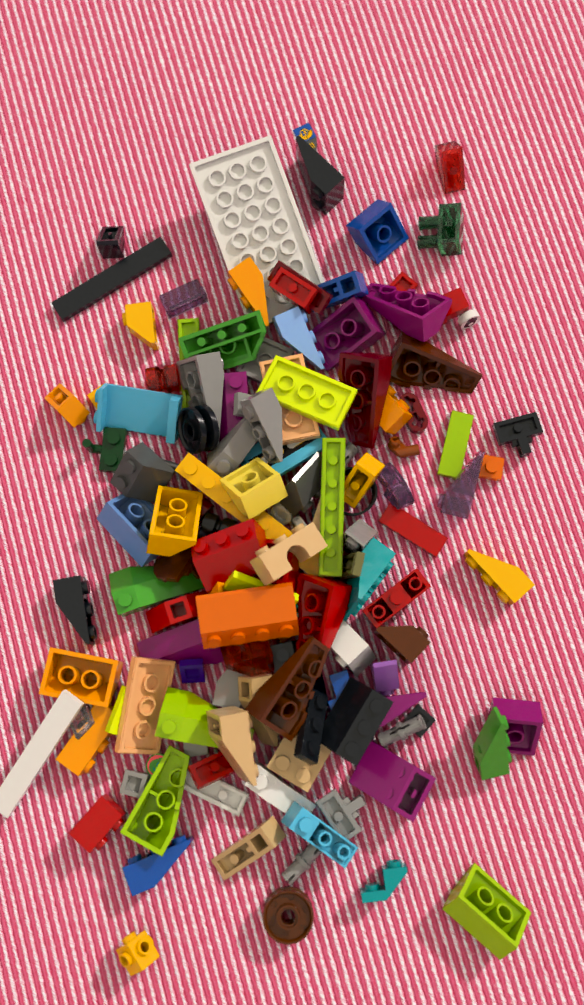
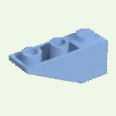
[272,306,325,370]

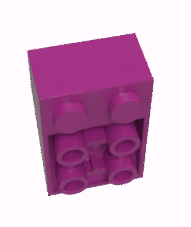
[348,741,436,822]

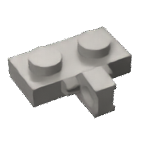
[315,788,366,840]

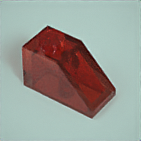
[435,141,465,194]

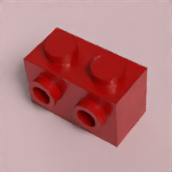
[69,793,127,853]

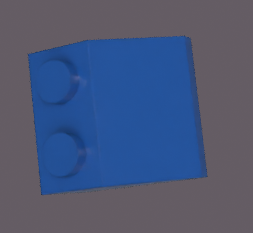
[346,199,409,265]

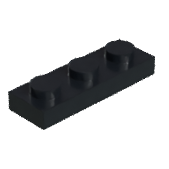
[294,688,328,765]

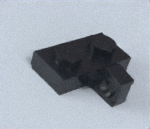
[492,412,543,458]

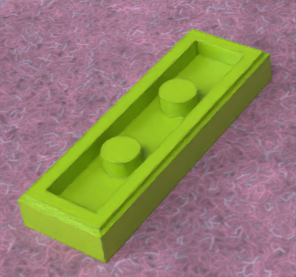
[437,410,474,480]

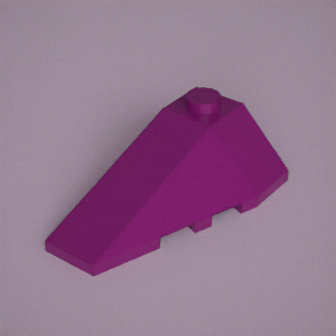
[361,283,452,342]
[137,619,237,664]

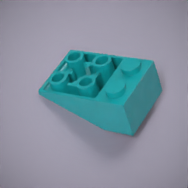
[343,537,396,621]

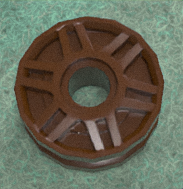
[263,886,314,945]

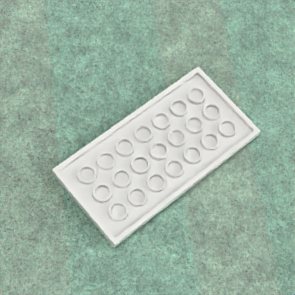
[189,135,325,324]

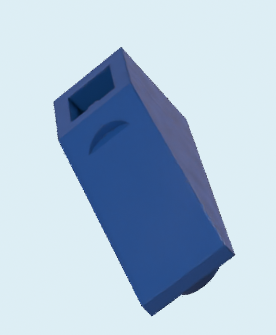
[122,835,194,896]

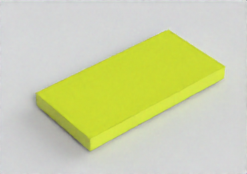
[256,355,358,431]

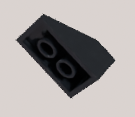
[296,135,345,215]

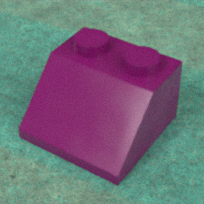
[489,697,543,756]

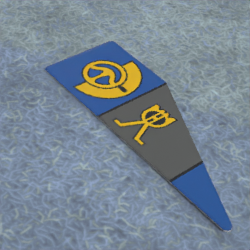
[293,123,317,151]

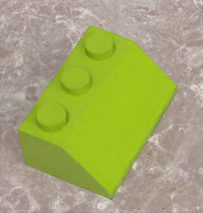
[442,863,531,960]

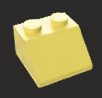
[220,457,288,519]

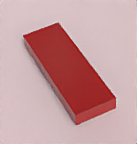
[378,502,448,558]

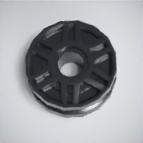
[178,404,219,454]

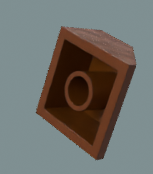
[374,626,431,665]

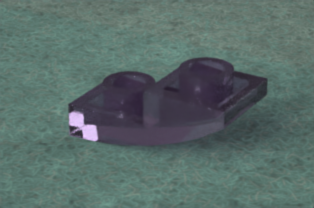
[377,463,414,510]

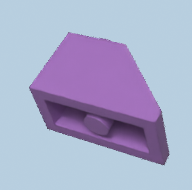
[370,660,399,696]

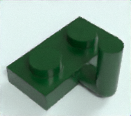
[82,427,128,473]

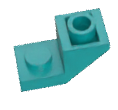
[360,859,408,903]

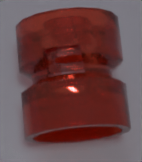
[145,363,181,393]

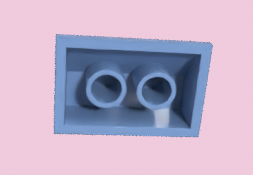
[96,494,159,567]

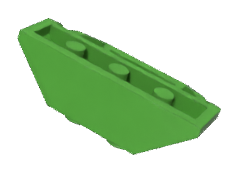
[178,310,267,370]

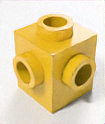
[116,930,160,976]

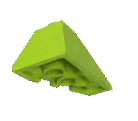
[155,687,254,748]
[120,745,190,857]

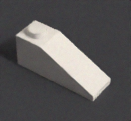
[244,763,317,814]

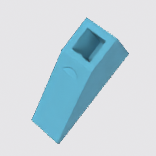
[281,801,358,868]

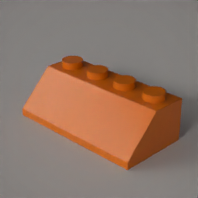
[195,582,299,649]

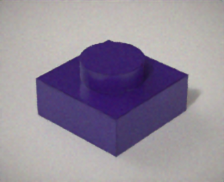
[179,658,206,684]

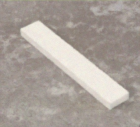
[0,689,84,818]

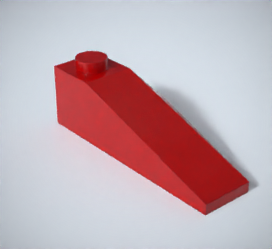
[295,573,352,679]

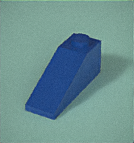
[300,270,369,314]

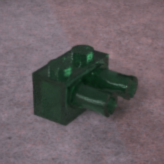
[417,203,464,256]

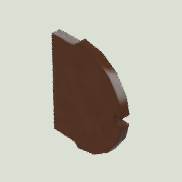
[153,547,200,583]

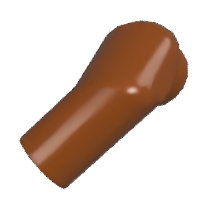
[388,436,420,458]

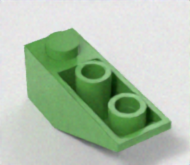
[473,706,512,780]

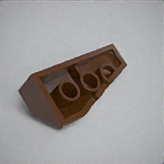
[390,332,482,394]
[245,636,329,742]

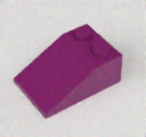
[312,296,386,372]

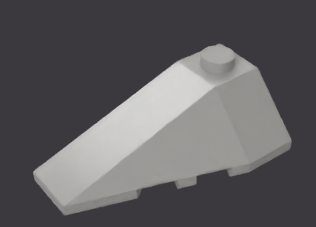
[176,351,224,444]

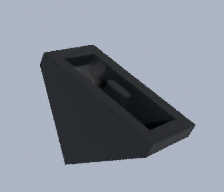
[96,226,124,259]

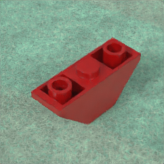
[362,568,431,629]
[146,591,210,634]

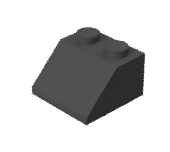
[110,442,176,503]
[279,451,322,516]

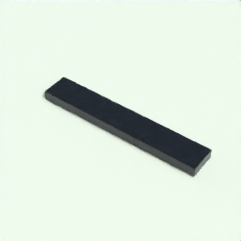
[51,237,172,322]

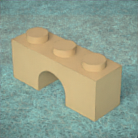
[249,522,328,586]

